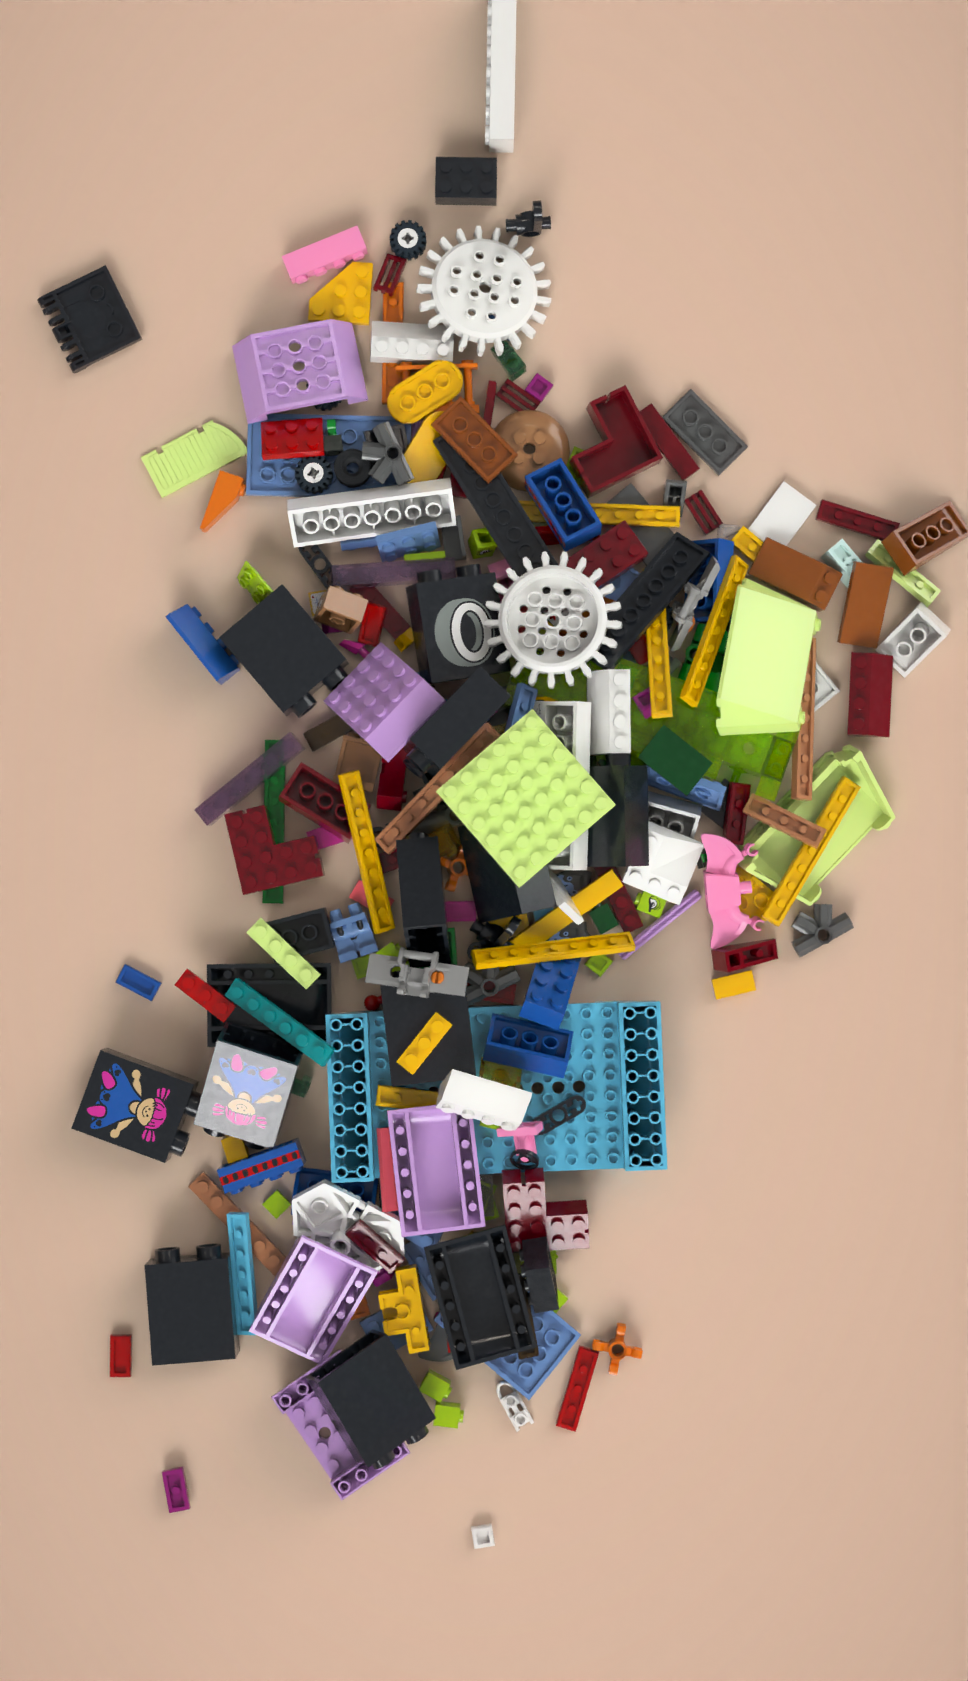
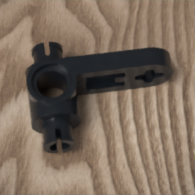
[506,200,551,237]
[469,916,522,948]

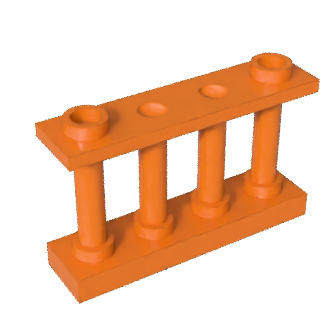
[396,360,479,416]

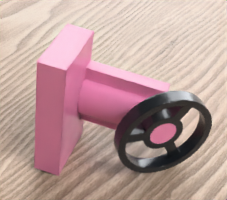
[496,1121,543,1170]

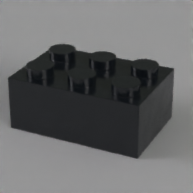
[435,157,497,206]
[267,907,336,963]
[519,1236,559,1313]

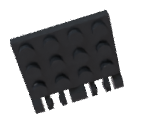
[37,265,143,373]

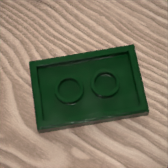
[638,725,713,796]

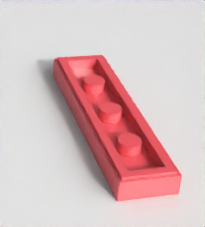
[376,1127,398,1212]

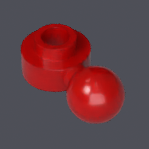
[364,995,382,1011]

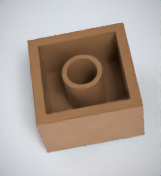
[313,586,368,634]

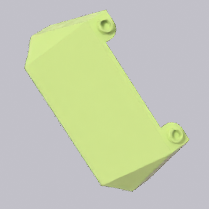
[716,578,821,736]
[738,744,896,906]

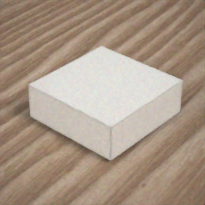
[471,1523,495,1549]

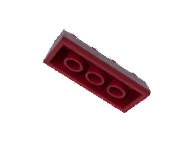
[847,652,893,738]

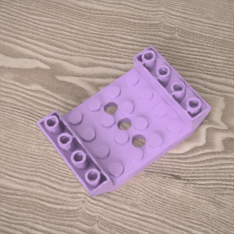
[232,319,368,424]
[271,1349,410,1500]

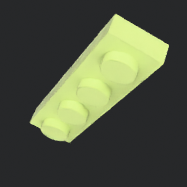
[865,539,941,607]
[246,918,321,990]

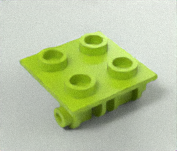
[237,561,273,604]

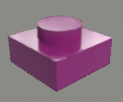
[525,373,553,403]
[373,1268,395,1287]

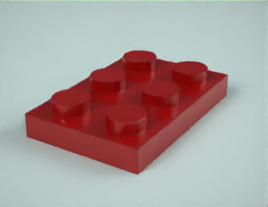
[261,417,324,460]

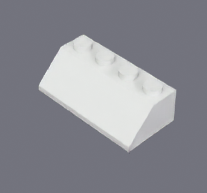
[370,321,454,365]
[587,669,631,755]
[436,1069,532,1131]

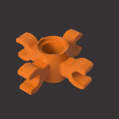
[440,843,468,892]
[592,1322,643,1375]

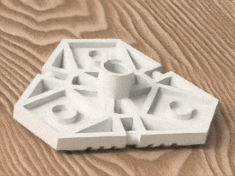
[292,1179,405,1270]

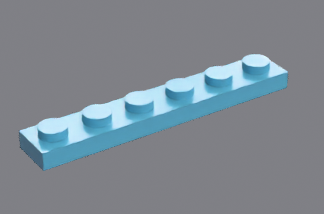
[227,1212,257,1335]

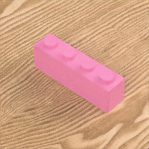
[282,226,368,284]

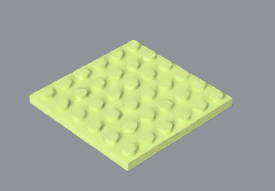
[436,709,616,888]

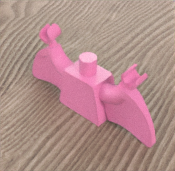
[701,833,764,949]

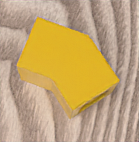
[393,627,414,652]

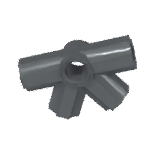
[362,421,415,486]
[791,904,854,957]
[465,961,521,1006]

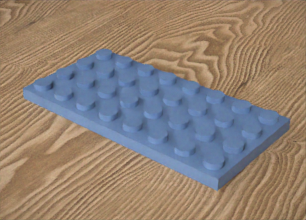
[246,414,411,497]

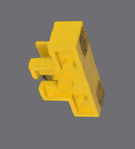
[378,1264,431,1354]

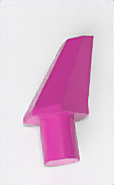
[339,639,370,658]

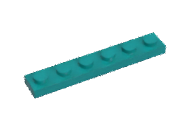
[225,978,336,1067]

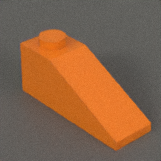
[200,470,246,532]

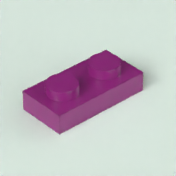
[162,1467,191,1513]

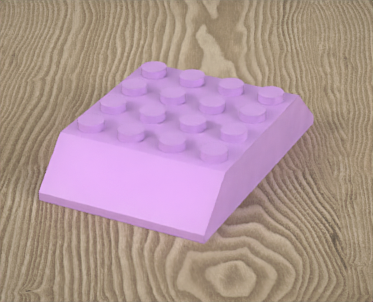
[324,642,446,762]
[387,1105,486,1237]
[249,1235,378,1364]

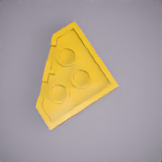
[308,262,373,325]
[735,864,774,921]

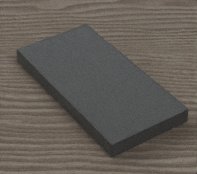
[662,389,748,476]
[606,483,674,566]

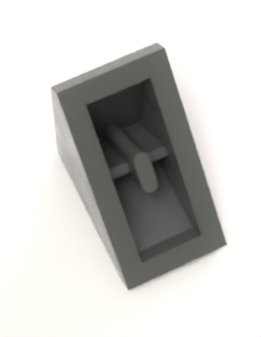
[663,479,687,517]

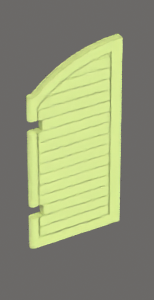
[141,420,247,498]

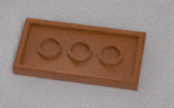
[431,396,518,484]
[837,561,894,648]

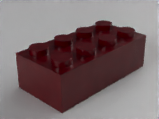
[558,520,648,589]
[279,762,371,844]

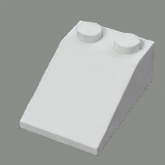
[875,602,951,678]

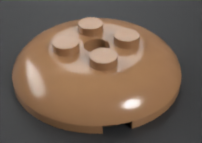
[494,410,570,492]

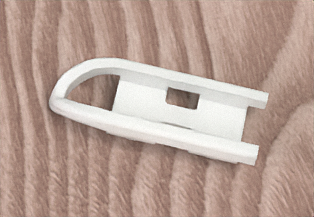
[496,1380,534,1432]

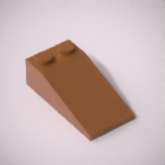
[881,500,968,576]
[748,537,843,612]

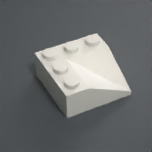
[622,821,704,905]

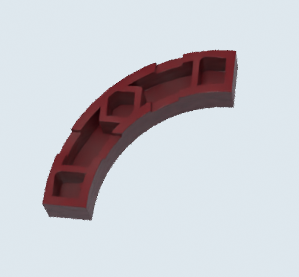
[377,746,407,811]

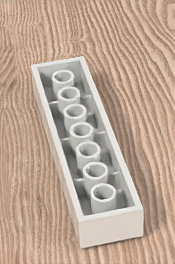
[485,0,517,153]
[287,478,457,547]
[542,701,591,870]

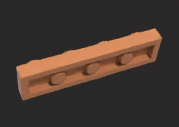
[743,793,826,849]

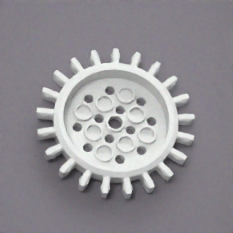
[416,226,551,357]
[484,551,622,689]

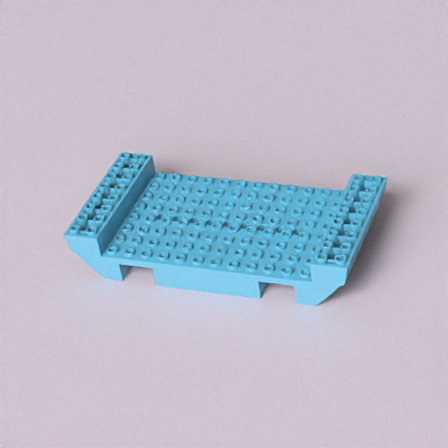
[325,1001,667,1183]

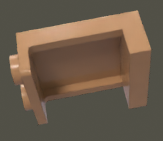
[332,732,382,793]

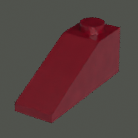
[711,938,778,973]

